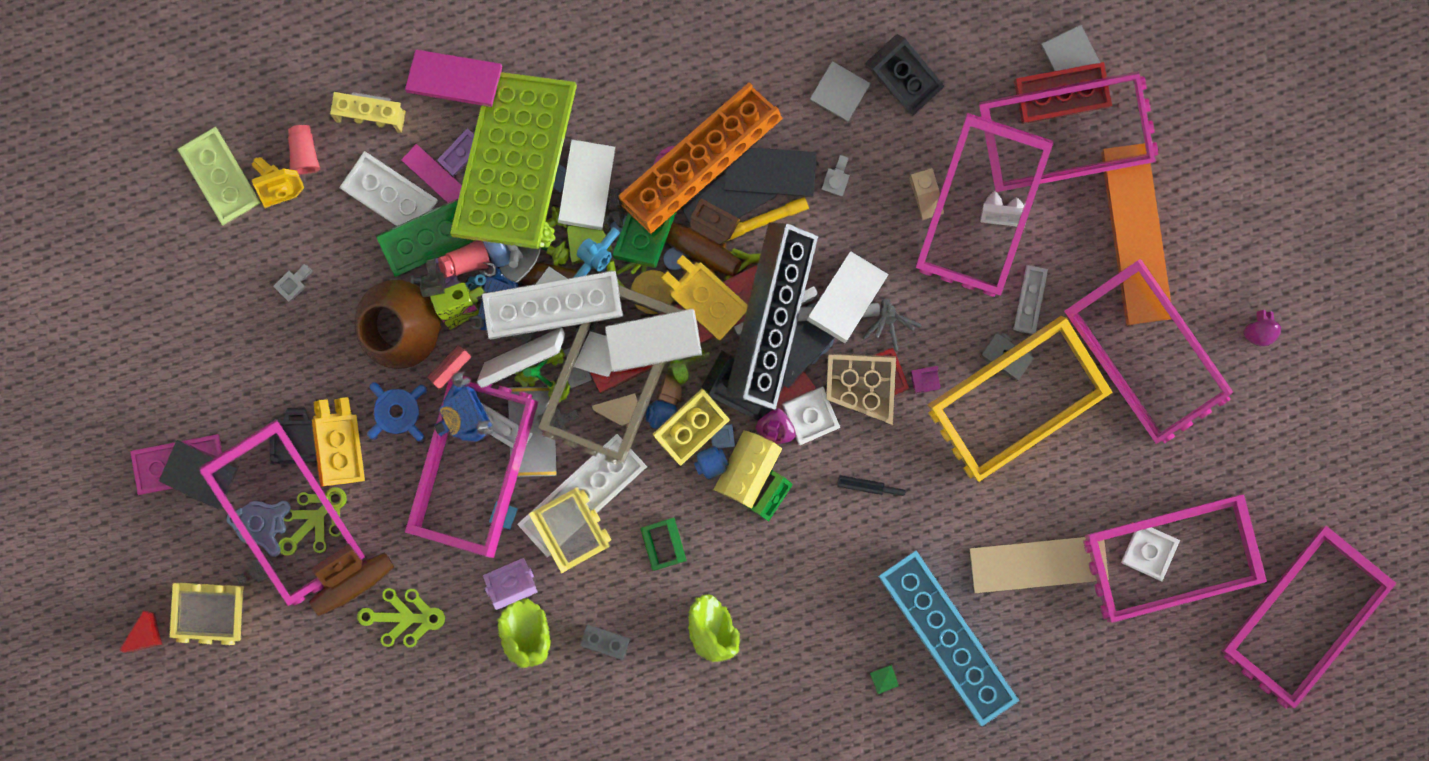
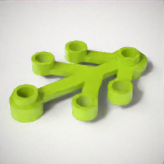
[279,487,347,556]
[357,588,445,647]

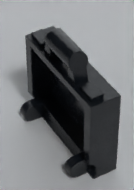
[269,407,317,465]

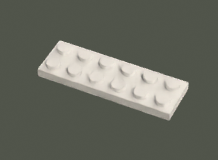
[482,271,622,339]
[517,434,647,558]

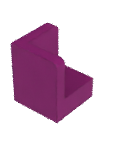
[910,366,940,394]

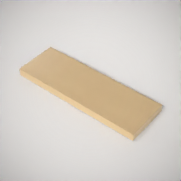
[969,537,1109,593]

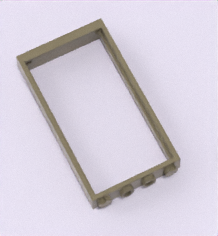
[538,285,683,465]

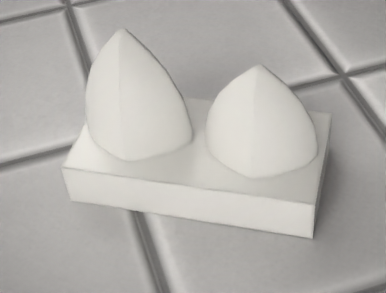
[980,191,1024,227]

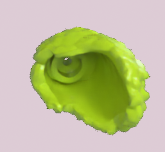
[688,594,740,662]
[497,598,550,668]

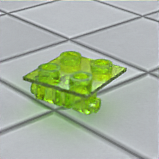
[667,350,710,384]

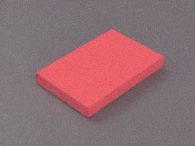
[427,345,471,389]

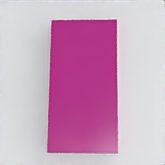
[405,50,502,107]
[130,434,222,495]

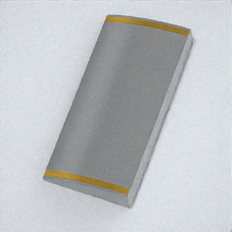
[508,387,557,478]

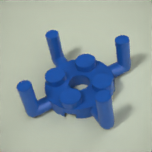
[367,382,428,442]

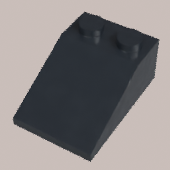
[864,34,945,116]
[782,321,834,388]
[700,350,785,421]
[159,440,239,509]

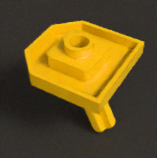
[252,157,304,208]

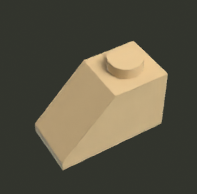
[909,168,944,220]
[592,393,643,428]

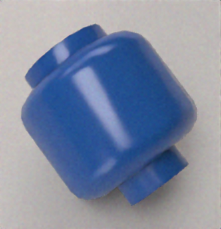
[646,400,677,429]
[694,446,729,479]

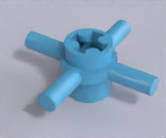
[573,227,620,278]

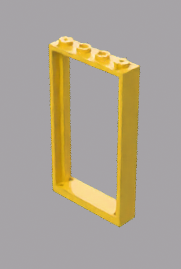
[928,316,1113,482]

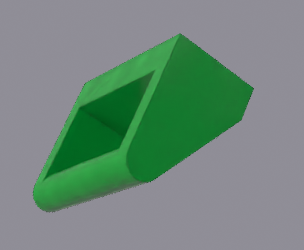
[742,470,793,522]
[640,518,687,571]

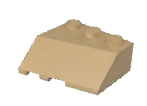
[826,353,896,425]

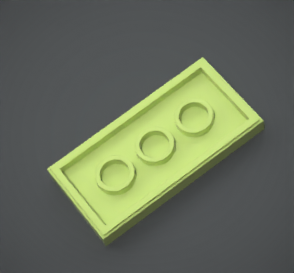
[178,127,261,225]

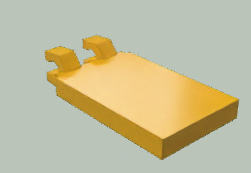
[661,255,748,341]
[312,397,365,487]

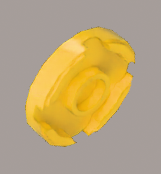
[631,270,674,314]

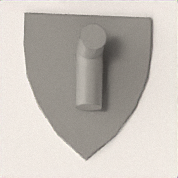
[500,245,541,283]

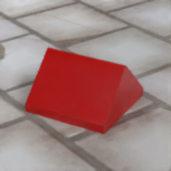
[120,611,162,652]

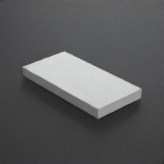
[558,140,615,230]
[339,151,438,226]
[807,251,888,343]
[606,309,701,372]
[477,327,565,387]

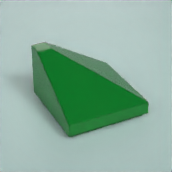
[870,665,899,694]

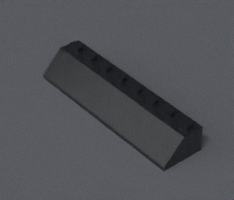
[726,222,818,410]

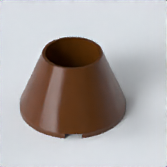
[354,280,441,369]

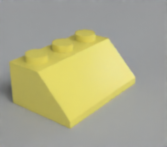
[652,389,730,466]
[713,430,782,508]

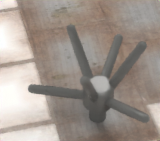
[862,299,922,352]

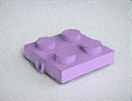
[483,558,537,610]

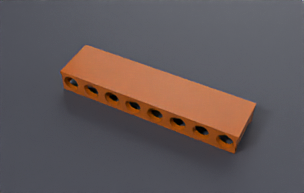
[618,82,783,234]
[1101,143,1172,326]

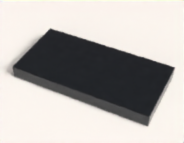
[724,147,817,197]
[681,174,777,223]

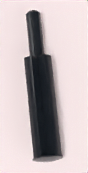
[837,475,906,496]

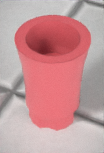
[288,125,320,175]
[438,240,490,278]

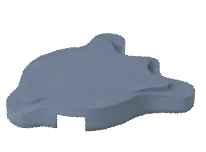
[227,501,291,557]

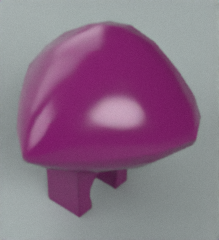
[1243,310,1281,346]
[755,408,796,444]

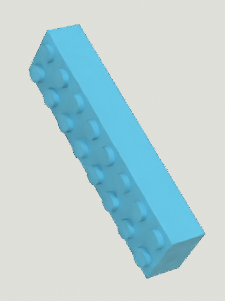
[878,551,1019,726]

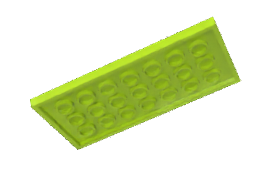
[450,72,577,249]

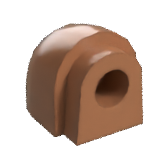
[656,374,682,405]

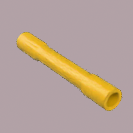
[727,197,809,241]

